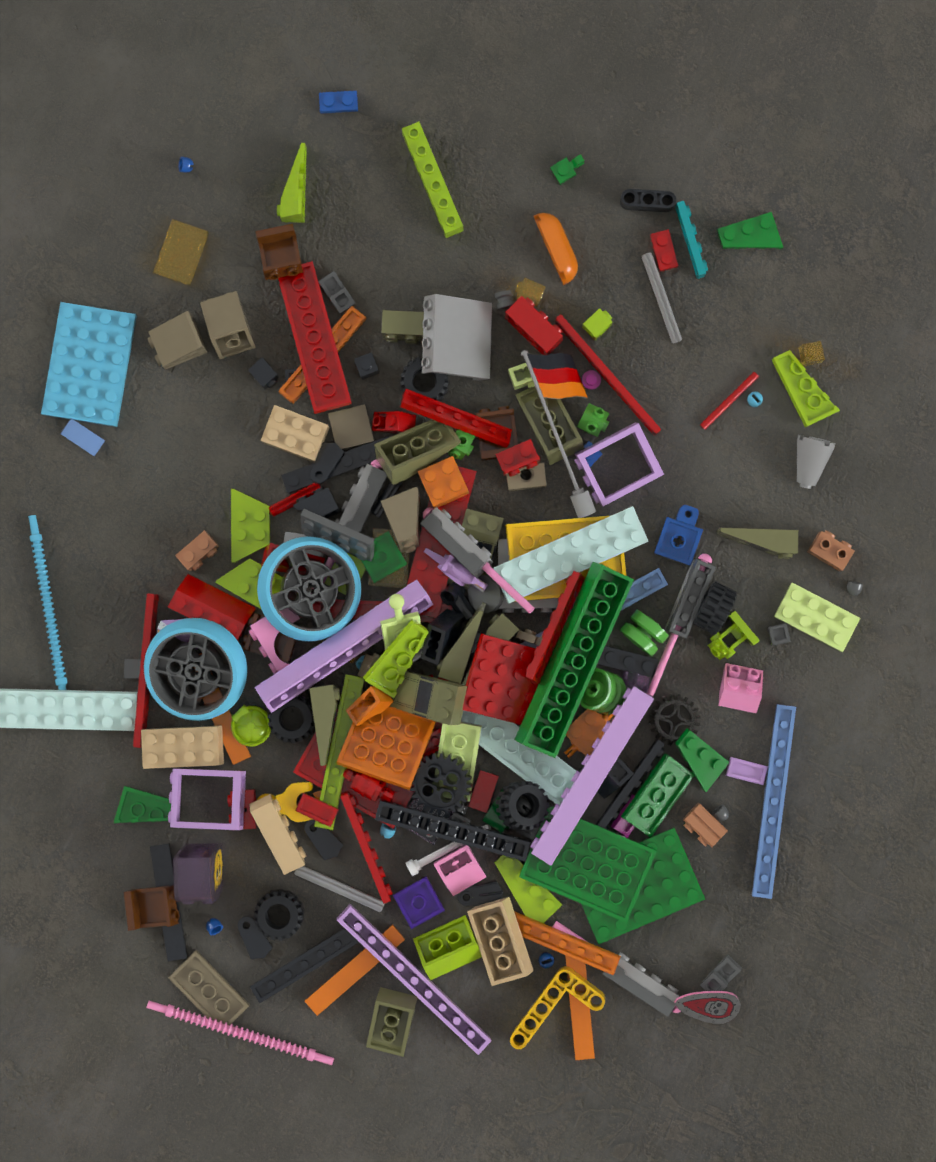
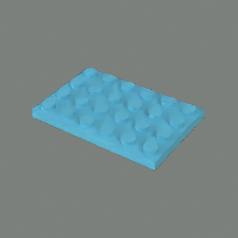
[41,302,137,427]

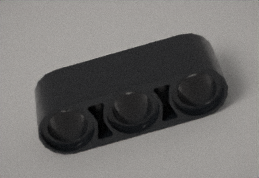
[620,189,676,212]

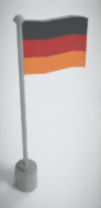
[521,350,596,518]

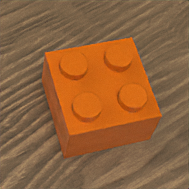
[418,456,469,509]

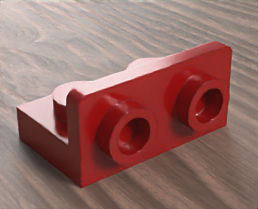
[495,439,540,477]

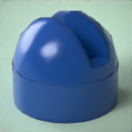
[179,157,194,173]
[206,918,223,935]
[539,952,554,969]

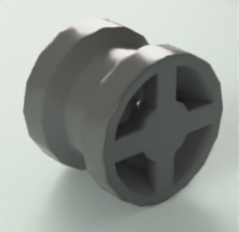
[495,290,515,310]

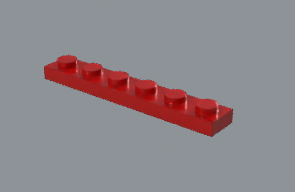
[400,389,512,448]
[525,571,585,684]
[340,791,393,904]

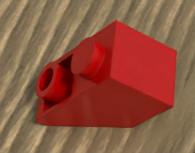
[372,411,416,434]

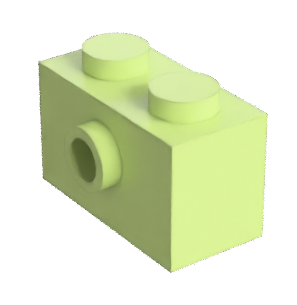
[508,363,535,390]

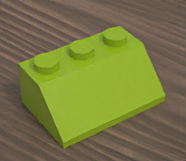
[413,915,482,980]

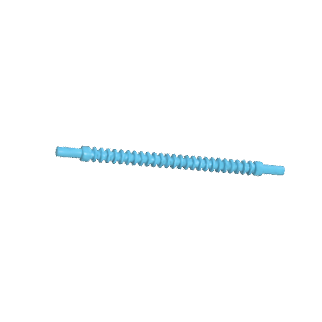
[28,515,68,690]

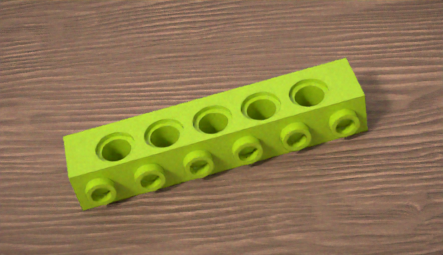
[402,122,463,238]

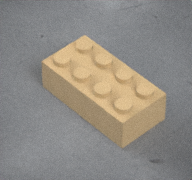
[141,725,224,769]
[467,897,534,986]

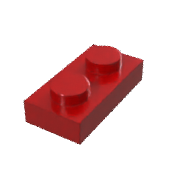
[650,229,678,272]

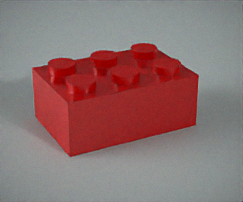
[505,296,563,355]

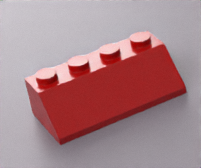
[168,574,256,642]

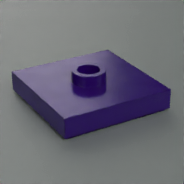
[393,876,445,929]

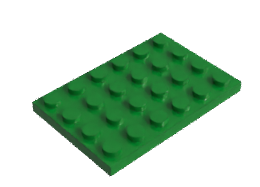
[519,805,657,923]
[581,827,705,944]

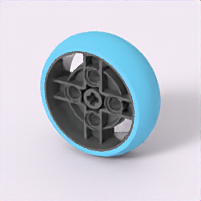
[257,537,361,641]
[144,618,247,721]

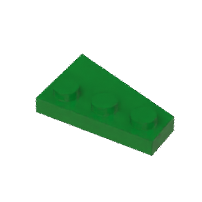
[717,212,783,249]
[675,728,729,792]
[114,786,171,823]

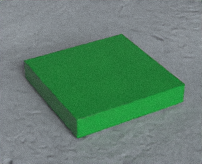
[361,531,408,584]

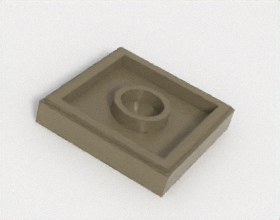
[328,404,374,450]

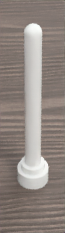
[406,824,491,876]

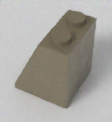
[200,291,256,359]
[148,311,208,370]
[381,487,421,553]

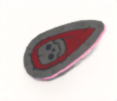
[675,991,741,1024]

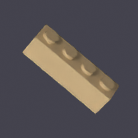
[249,794,306,875]

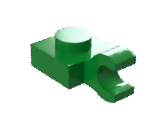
[550,154,585,185]

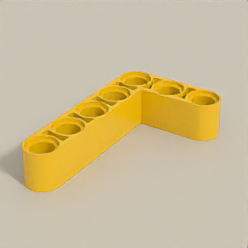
[510,966,606,1049]

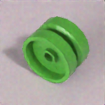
[619,609,669,657]
[580,668,626,714]

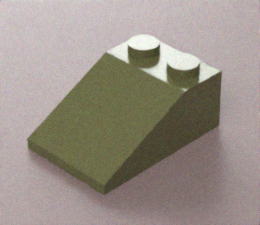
[366,987,418,1057]

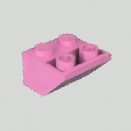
[718,663,763,713]
[434,845,486,896]

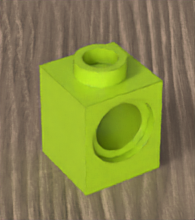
[582,308,613,341]

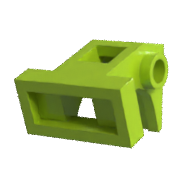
[707,611,760,660]

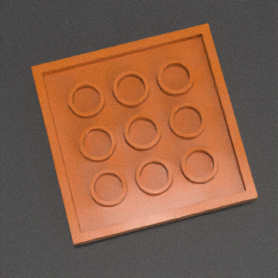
[336,706,436,790]

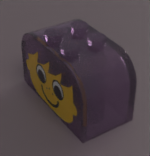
[173,843,223,904]

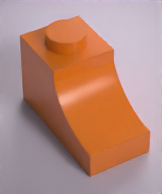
[346,686,394,726]

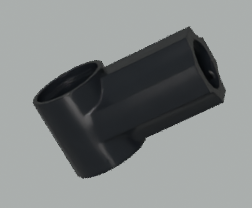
[440,582,475,622]

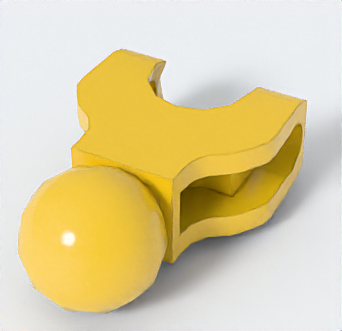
[256,782,314,822]

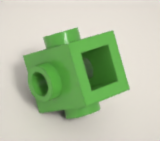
[577,403,609,437]
[447,429,475,460]

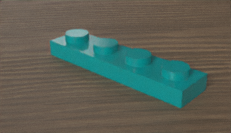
[675,201,708,279]

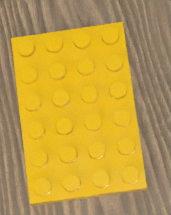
[506,516,626,602]

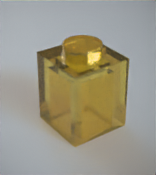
[515,278,546,307]
[799,341,825,366]

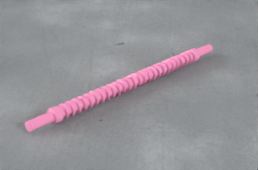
[146,1001,334,1065]

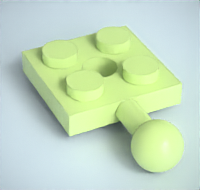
[380,594,424,650]

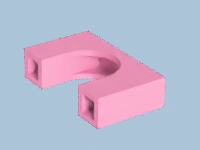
[248,608,300,674]

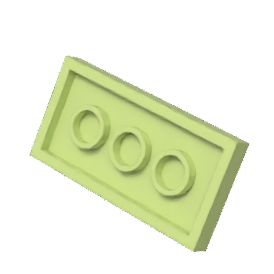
[774,583,860,652]
[432,722,482,802]

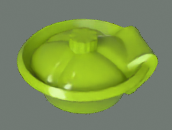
[231,705,271,746]

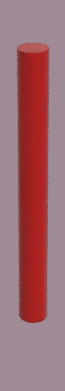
[700,372,759,430]

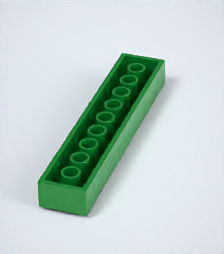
[514,562,634,758]

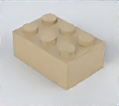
[261,405,330,463]

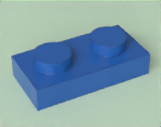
[319,91,358,113]

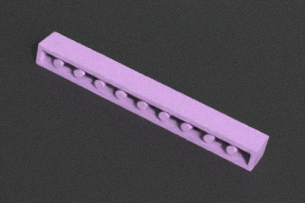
[255,580,433,713]
[530,686,654,865]
[337,904,492,1055]

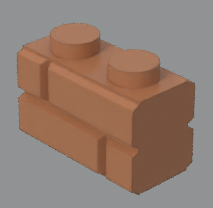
[682,803,728,847]

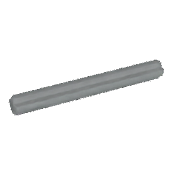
[642,253,682,343]
[294,866,384,912]

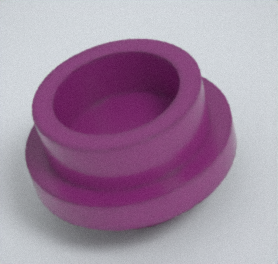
[582,370,601,390]

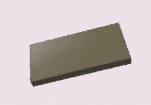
[168,950,250,1033]

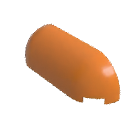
[533,213,578,285]

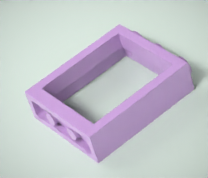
[574,422,664,506]
[168,768,246,830]

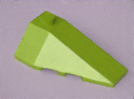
[277,143,307,223]

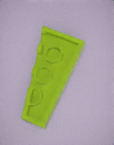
[771,350,840,428]
[363,619,428,698]
[495,855,562,923]

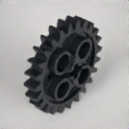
[410,752,473,815]

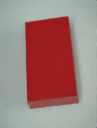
[468,770,499,813]
[295,793,339,827]

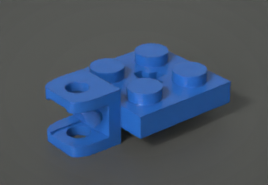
[654,505,703,566]

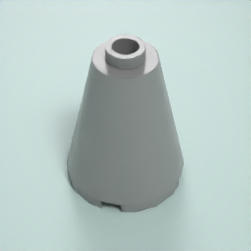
[797,435,836,489]

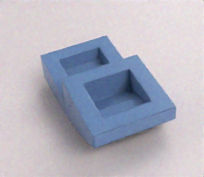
[61,418,105,456]

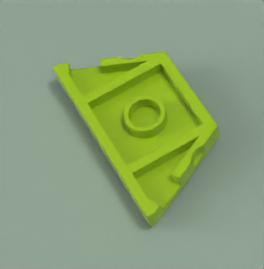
[231,489,270,563]
[215,559,283,610]

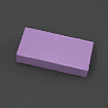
[725,757,768,785]

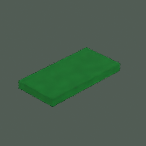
[621,753,694,837]

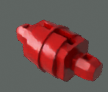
[343,768,394,802]

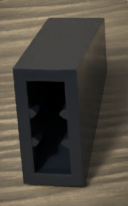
[421,609,464,665]

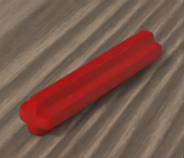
[269,483,321,516]

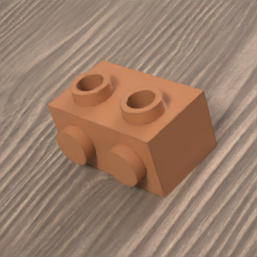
[175,530,220,571]
[807,530,855,572]

